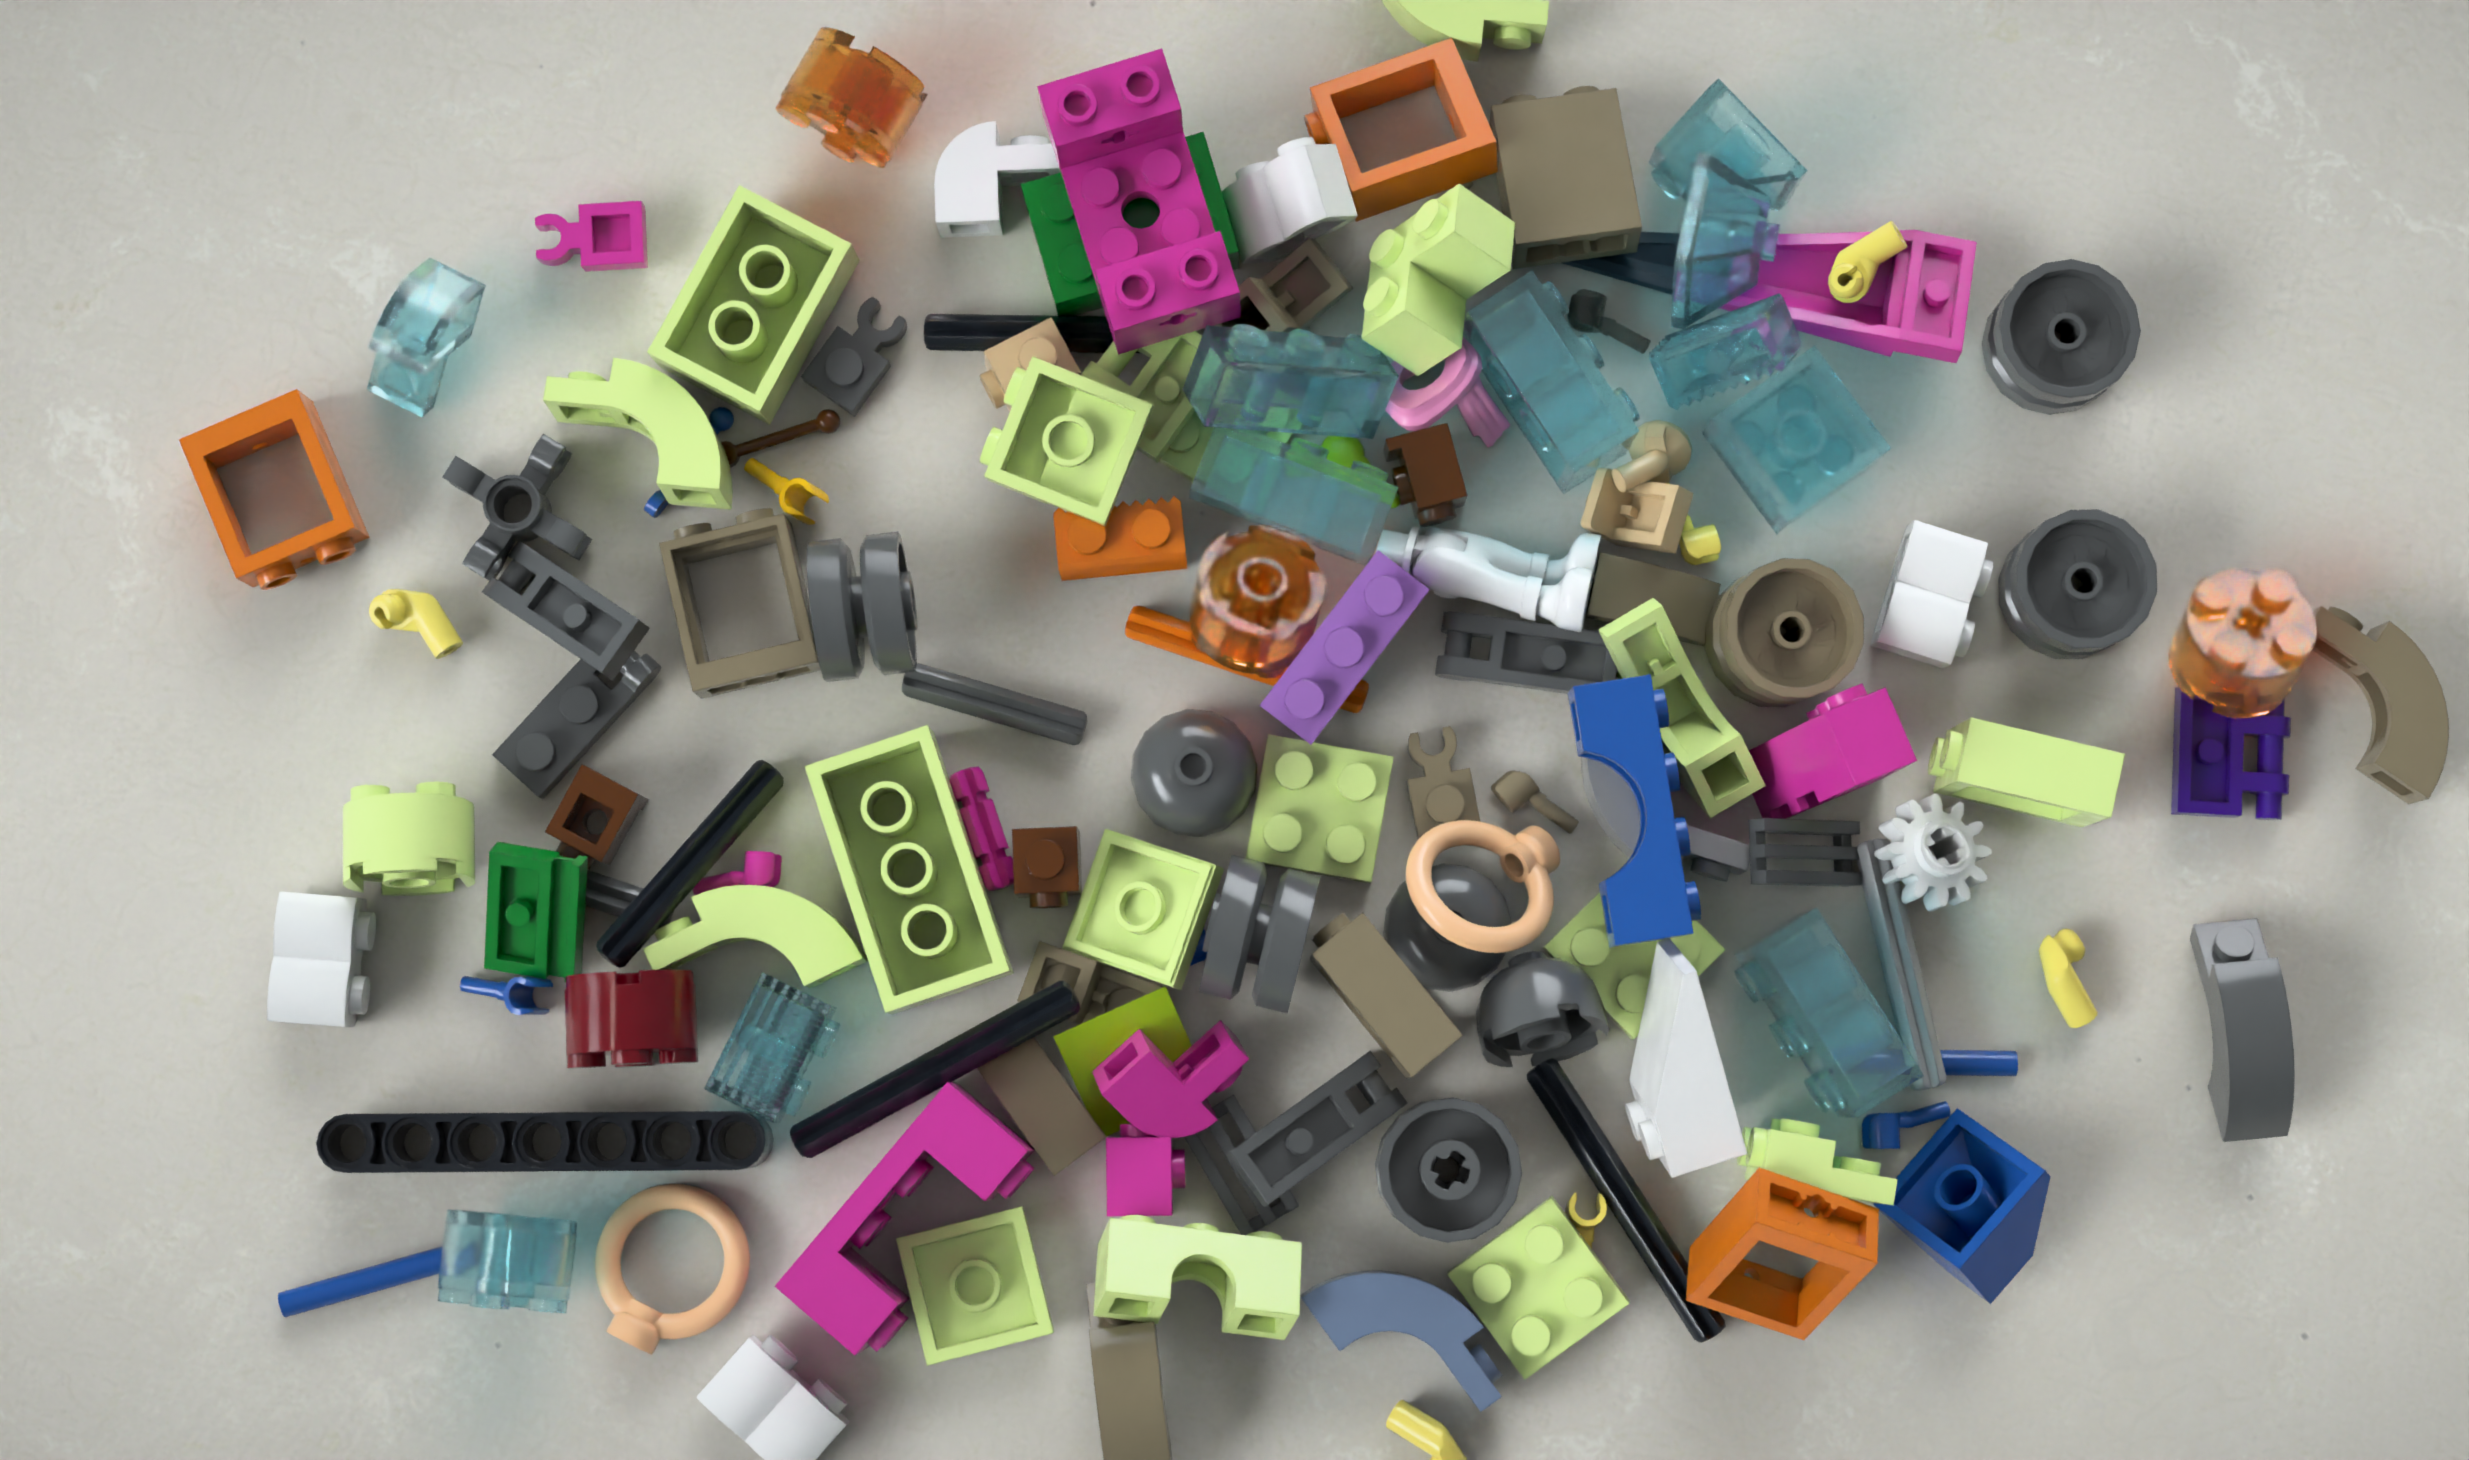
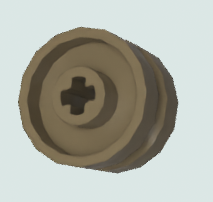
[1705,558,1864,707]

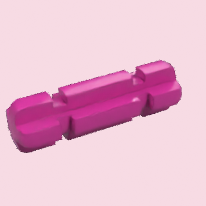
[950,767,1014,891]

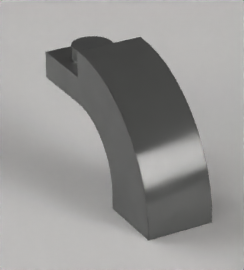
[2190,918,2295,1142]

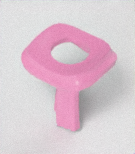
[1371,337,1510,447]

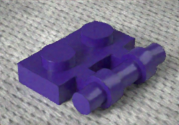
[2171,685,2291,820]

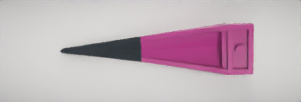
[1562,229,1977,363]

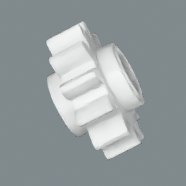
[1874,794,1992,911]

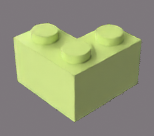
[1361,184,1515,376]

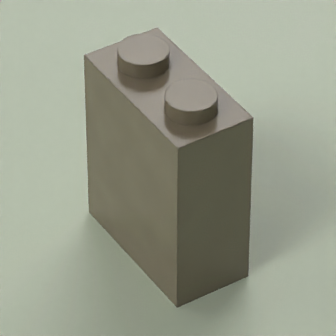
[1489,86,1642,269]

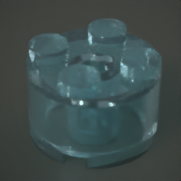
[437,1209,578,1313]

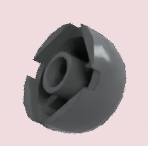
[1131,709,1257,837]
[1383,863,1512,992]
[1476,951,1610,1067]

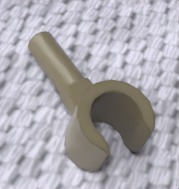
[1491,770,1579,834]

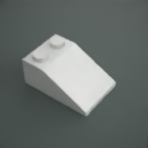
[1625,938,1747,1178]

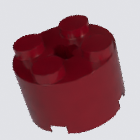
[564,970,698,1069]

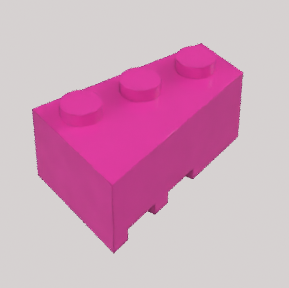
[1749,683,1917,819]

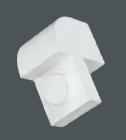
[934,121,1060,238]

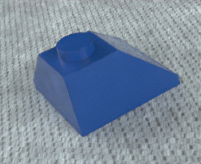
[1873,1108,2051,1304]

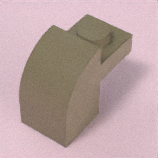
[1208,238,1353,368]

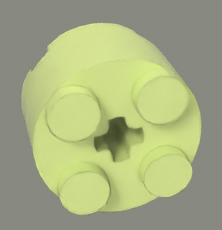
[343,782,475,896]

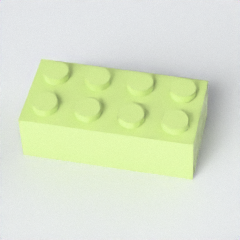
[804,725,1014,1015]

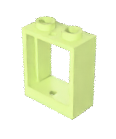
[1928,717,2125,827]

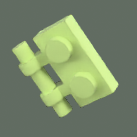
[1081,331,1231,463]

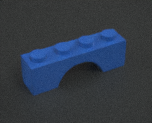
[1568,674,1701,948]

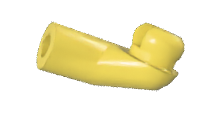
[2038,928,2098,1028]
[1386,1400,1467,1460]

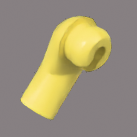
[1828,221,1908,303]
[369,589,463,659]

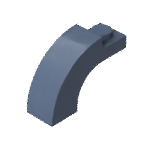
[1300,1270,1502,1412]

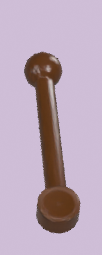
[721,409,840,468]

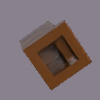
[1383,423,1468,527]
[545,764,649,870]

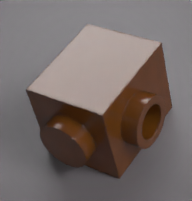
[1012,826,1082,908]

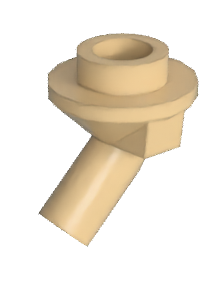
[1611,420,1692,492]

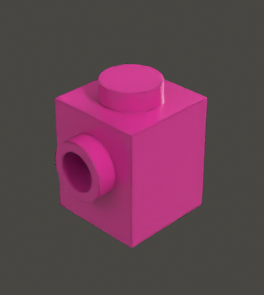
[1106,1124,1185,1216]

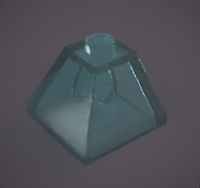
[1648,78,1808,211]
[1671,152,1780,329]

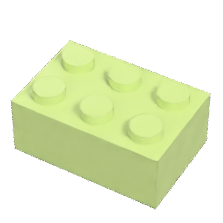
[647,185,860,425]

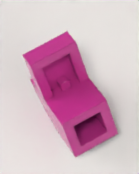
[1092,1020,1249,1138]

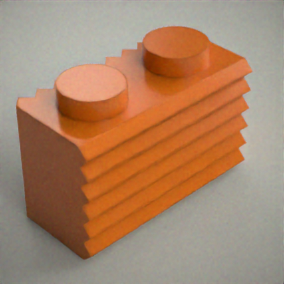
[1053,496,1188,581]

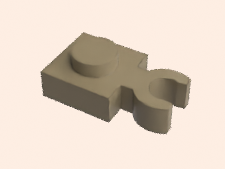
[1406,726,1480,840]

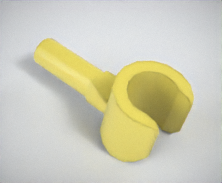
[1665,483,1721,565]
[1565,1192,1607,1249]

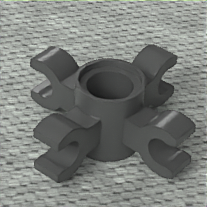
[442,434,593,581]

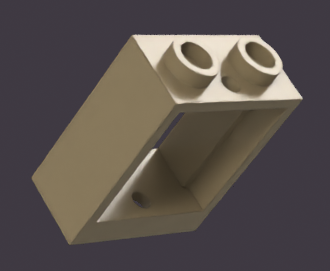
[659,508,821,699]
[1309,912,1463,1079]

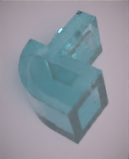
[367,258,486,417]

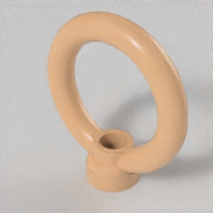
[1406,820,1560,953]
[595,1184,750,1355]

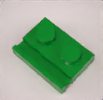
[484,842,588,982]

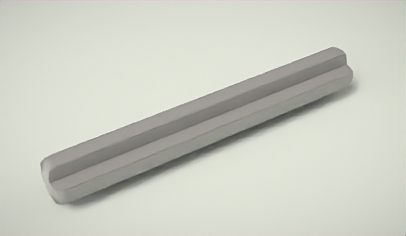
[1857,839,1947,1091]

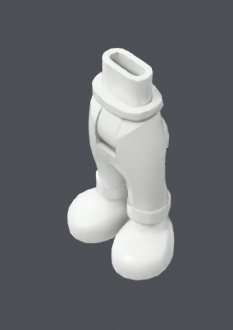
[1375,525,1602,632]

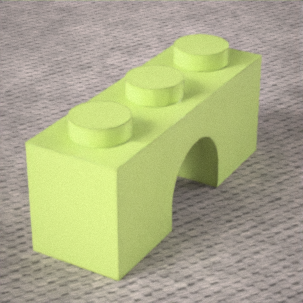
[1093,1215,1302,1340]

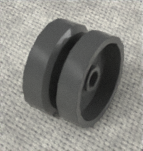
[1982,259,2141,415]
[1998,509,2157,659]
[807,531,918,682]
[1199,855,1320,1013]
[1375,1098,1522,1243]

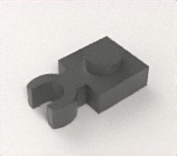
[801,297,907,417]

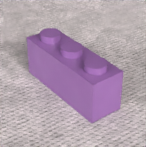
[1259,550,1430,745]

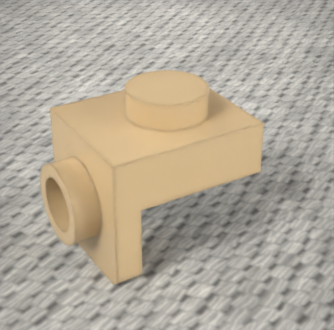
[979,317,1081,412]
[1581,468,1694,554]

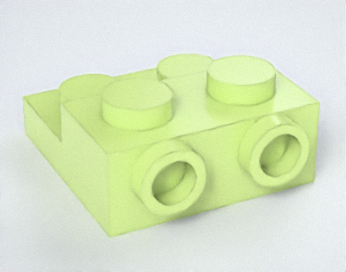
[980,356,1154,526]
[1737,1119,1898,1206]

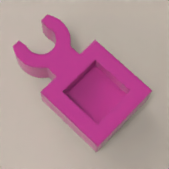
[535,201,648,272]

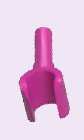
[692,851,782,895]

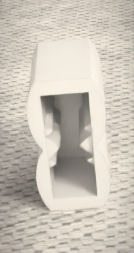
[1222,137,1358,264]
[1870,520,1993,668]
[267,892,376,1027]
[697,1335,849,1460]

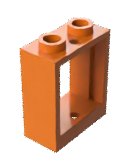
[1304,38,1498,222]
[179,389,370,590]
[1686,1167,1879,1340]

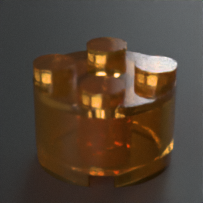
[775,27,928,168]
[1189,524,1327,679]
[2168,569,2317,718]

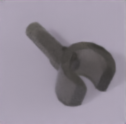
[1567,289,1651,354]

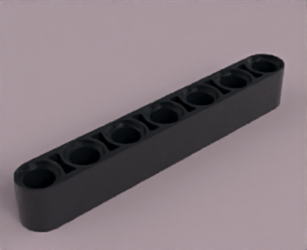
[316,1111,774,1173]

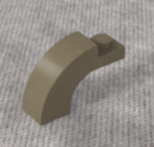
[2290,606,2449,804]
[1086,1283,1172,1460]

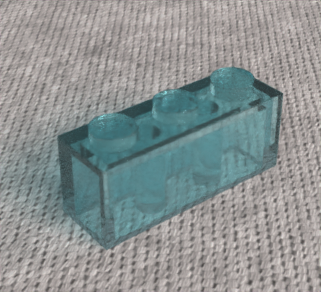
[1182,324,1399,439]
[1189,415,1399,566]

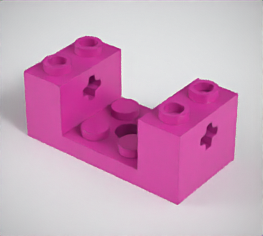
[1037,48,1241,355]
[774,1082,1035,1355]

